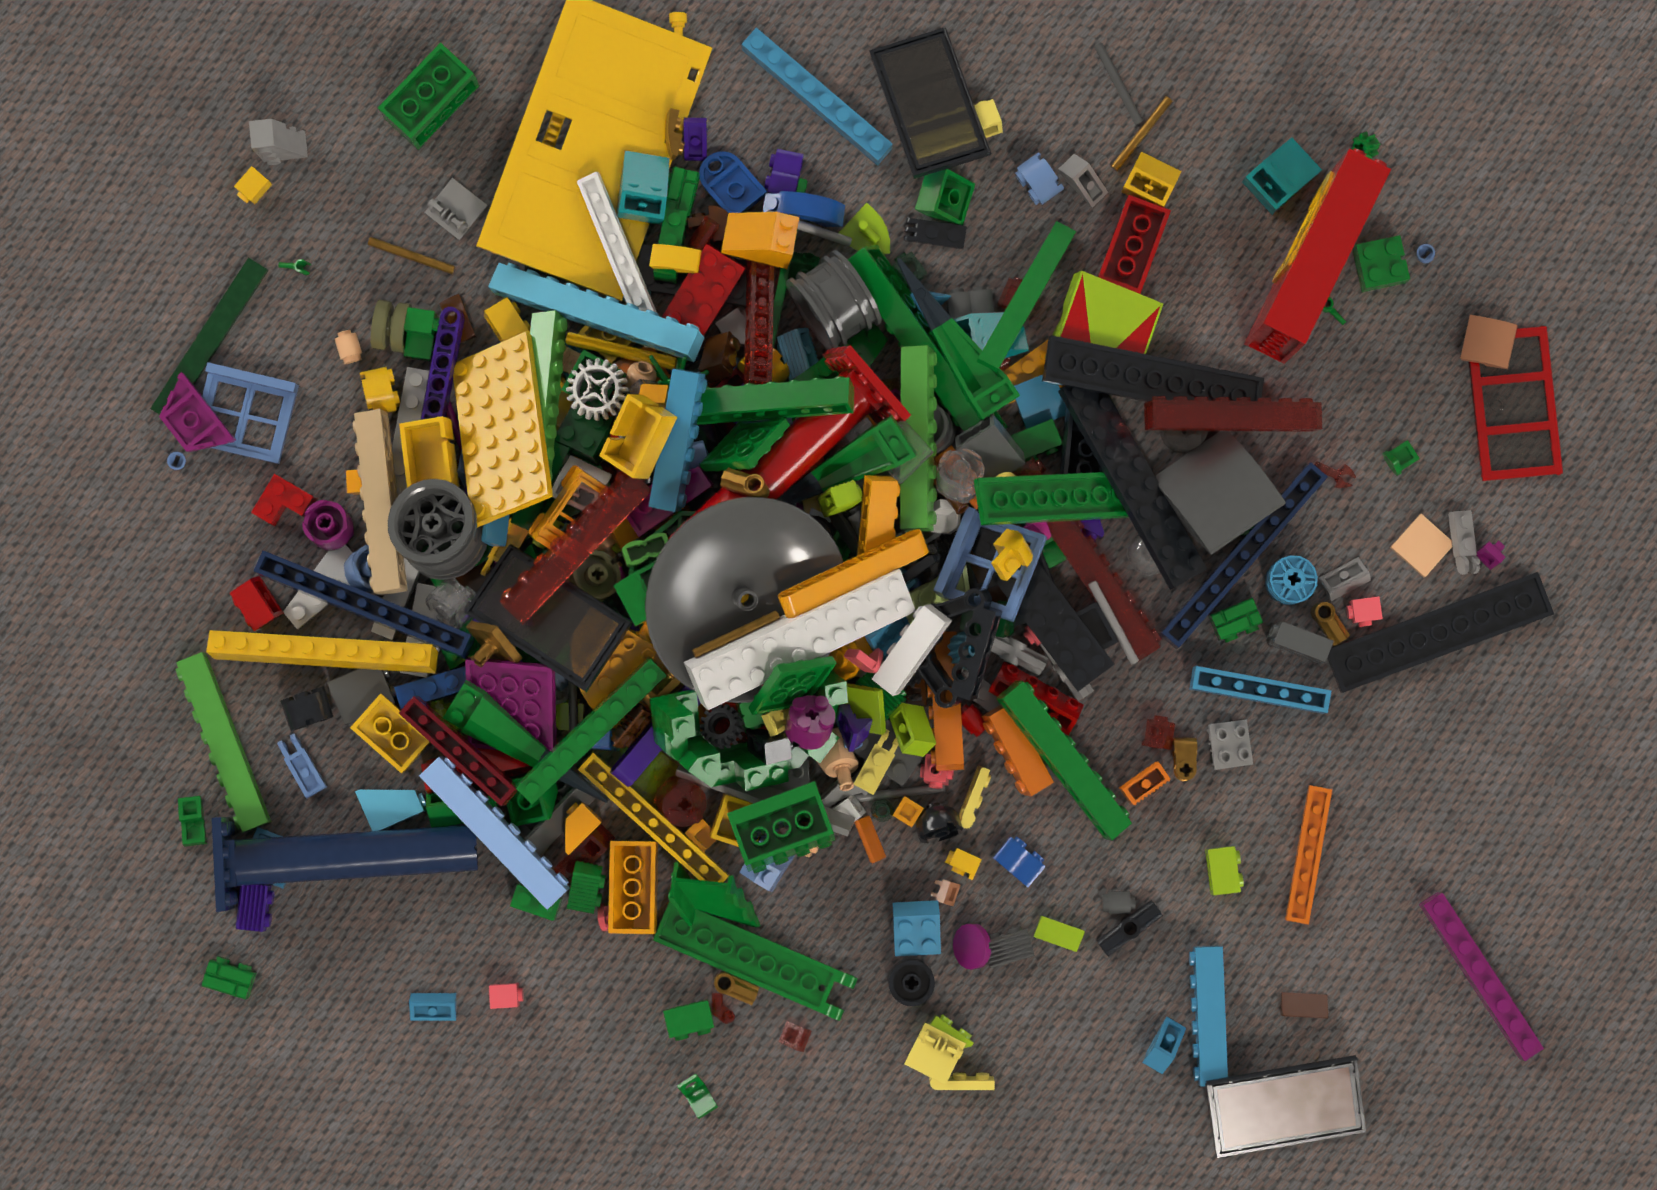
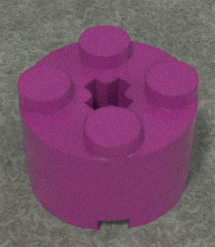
[302,500,354,551]
[785,695,835,750]

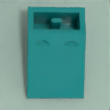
[1242,137,1322,215]
[616,151,670,225]
[953,312,1029,358]

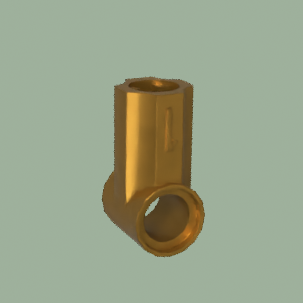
[720,468,770,498]
[1311,602,1350,646]
[642,671,684,709]
[714,972,760,1005]

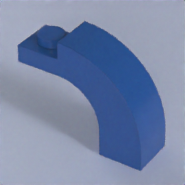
[763,191,845,227]

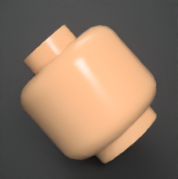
[625,361,657,395]

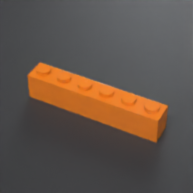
[927,631,964,771]

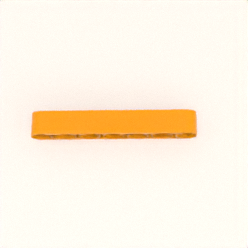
[778,529,929,618]

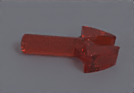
[1314,461,1356,488]

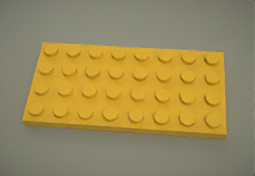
[453,332,553,528]

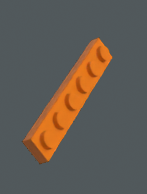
[1285,785,1332,925]

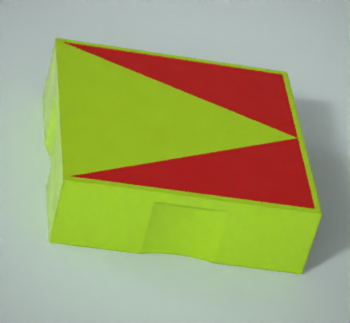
[1045,271,1163,358]

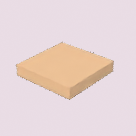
[1390,514,1452,577]

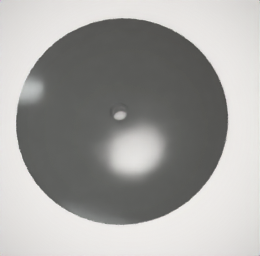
[645,497,843,703]

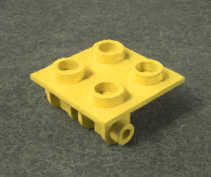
[904,1023,966,1085]

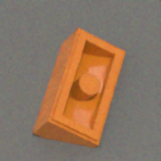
[854,815,886,864]

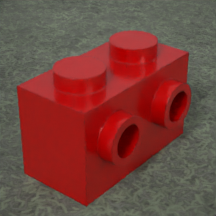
[230,575,284,631]

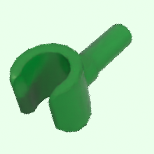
[278,259,311,275]
[1322,297,1346,325]

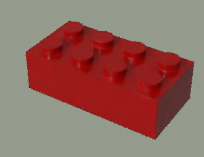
[1098,195,1171,294]
[662,243,747,336]

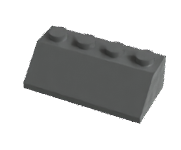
[505,764,602,856]

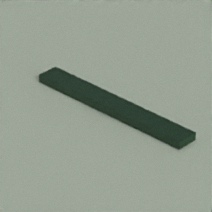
[150,257,269,415]

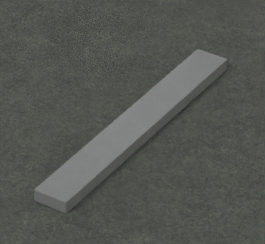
[675,764,856,836]

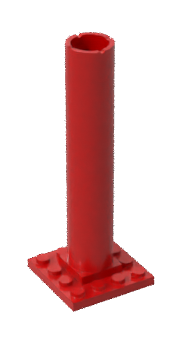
[668,345,911,540]

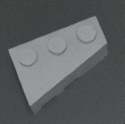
[249,119,308,165]

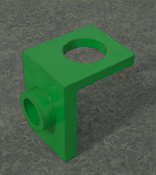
[677,1074,718,1119]

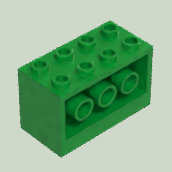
[378,42,480,150]
[727,781,835,873]

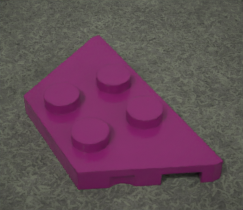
[159,372,236,452]

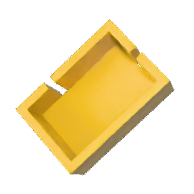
[599,394,677,479]
[399,416,460,488]

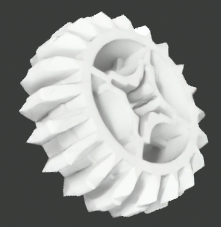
[566,358,629,421]

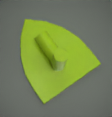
[838,203,890,254]

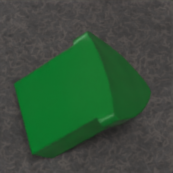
[1382,440,1420,476]

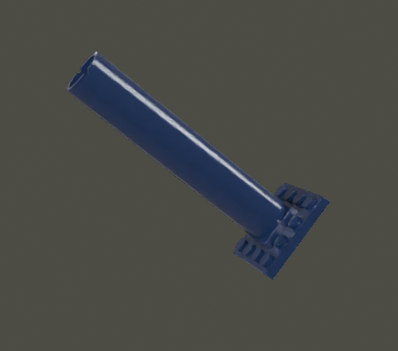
[212,817,478,912]

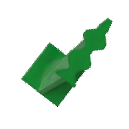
[668,862,760,928]

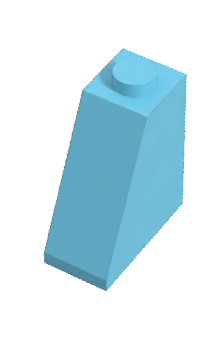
[355,790,426,831]

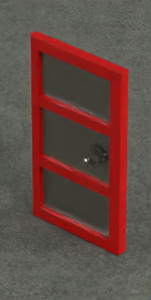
[1469,326,1563,481]

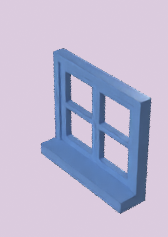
[202,362,299,464]
[934,507,1047,622]

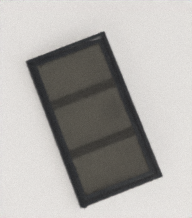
[869,28,992,179]
[464,544,633,692]

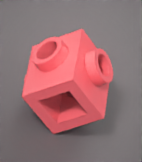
[920,754,954,789]

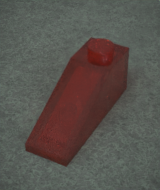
[553,824,615,886]

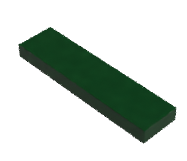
[510,442,572,530]

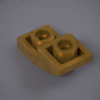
[665,108,685,160]

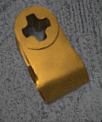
[1172,738,1197,781]

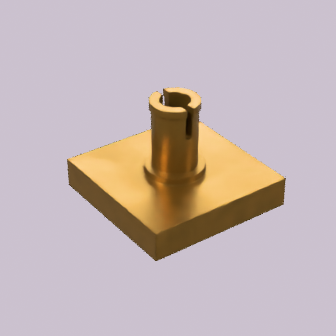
[466,620,522,667]

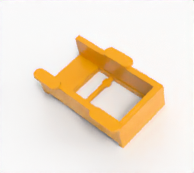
[528,465,620,564]

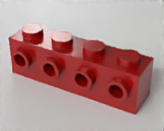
[988,661,1084,735]

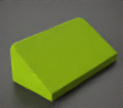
[1033,916,1085,952]

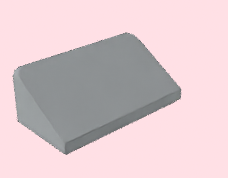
[1319,557,1371,601]

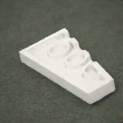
[283,545,353,630]

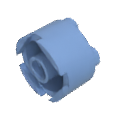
[1015,152,1064,205]
[344,545,374,593]

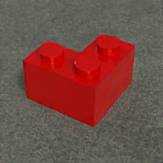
[251,474,317,526]

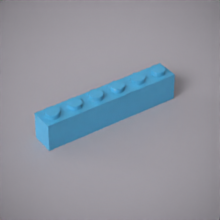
[649,369,707,512]
[1189,666,1331,714]
[1189,946,1228,1086]

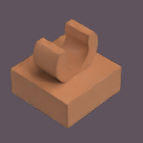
[931,879,960,906]

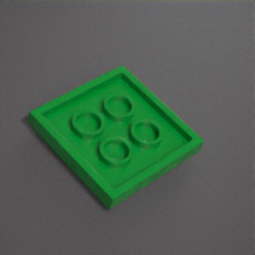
[699,418,790,472]
[748,656,837,715]

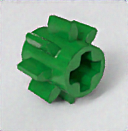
[1351,131,1381,159]

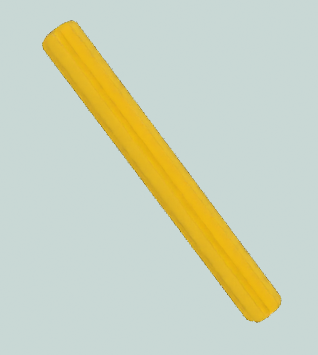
[565,332,677,370]

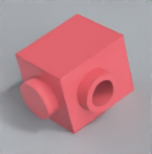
[1346,596,1383,627]

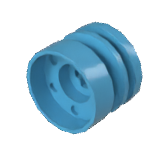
[1265,555,1318,605]

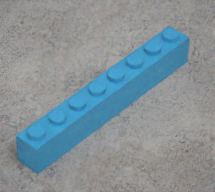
[741,28,893,166]

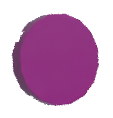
[953,923,991,970]

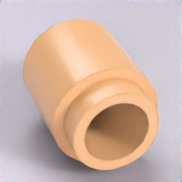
[334,330,362,365]

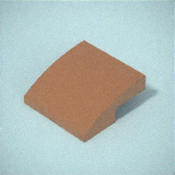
[1460,315,1517,369]

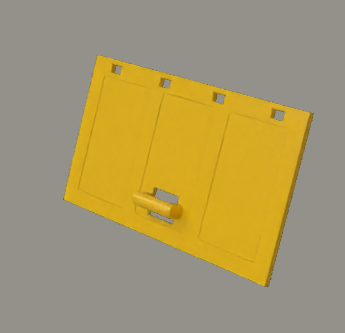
[476,0,712,301]

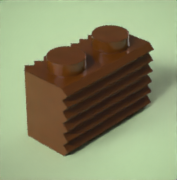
[698,331,740,383]

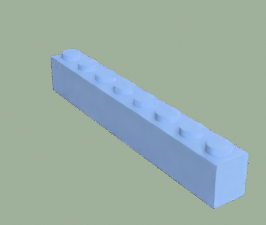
[419,755,570,909]

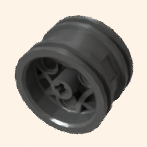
[786,250,882,350]
[388,479,487,580]

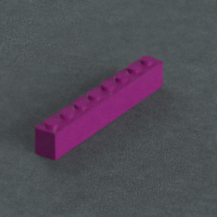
[1419,892,1544,1061]

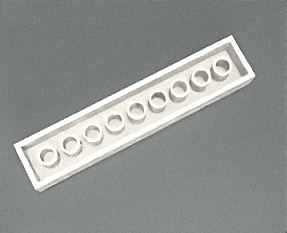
[684,569,916,710]

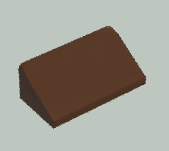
[439,293,476,343]
[1280,992,1328,1019]

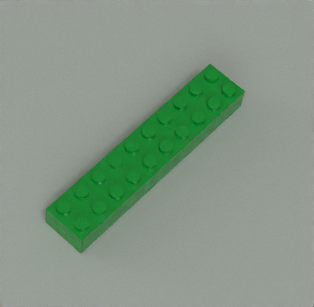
[848,245,1008,431]

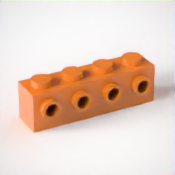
[982,705,1054,796]

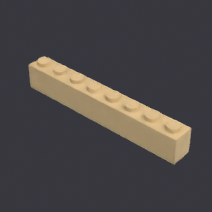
[353,409,408,595]

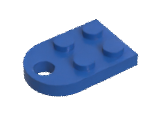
[699,152,767,213]

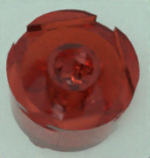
[655,776,707,827]

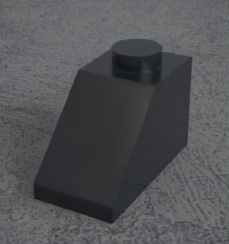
[746,728,793,765]

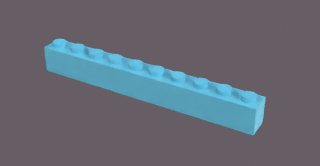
[488,263,705,362]

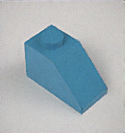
[1142,1017,1186,1074]

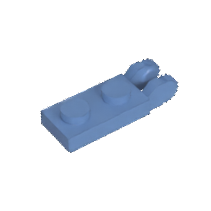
[277,733,327,799]

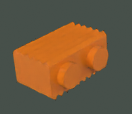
[1119,761,1170,805]

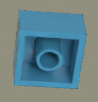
[892,900,941,956]

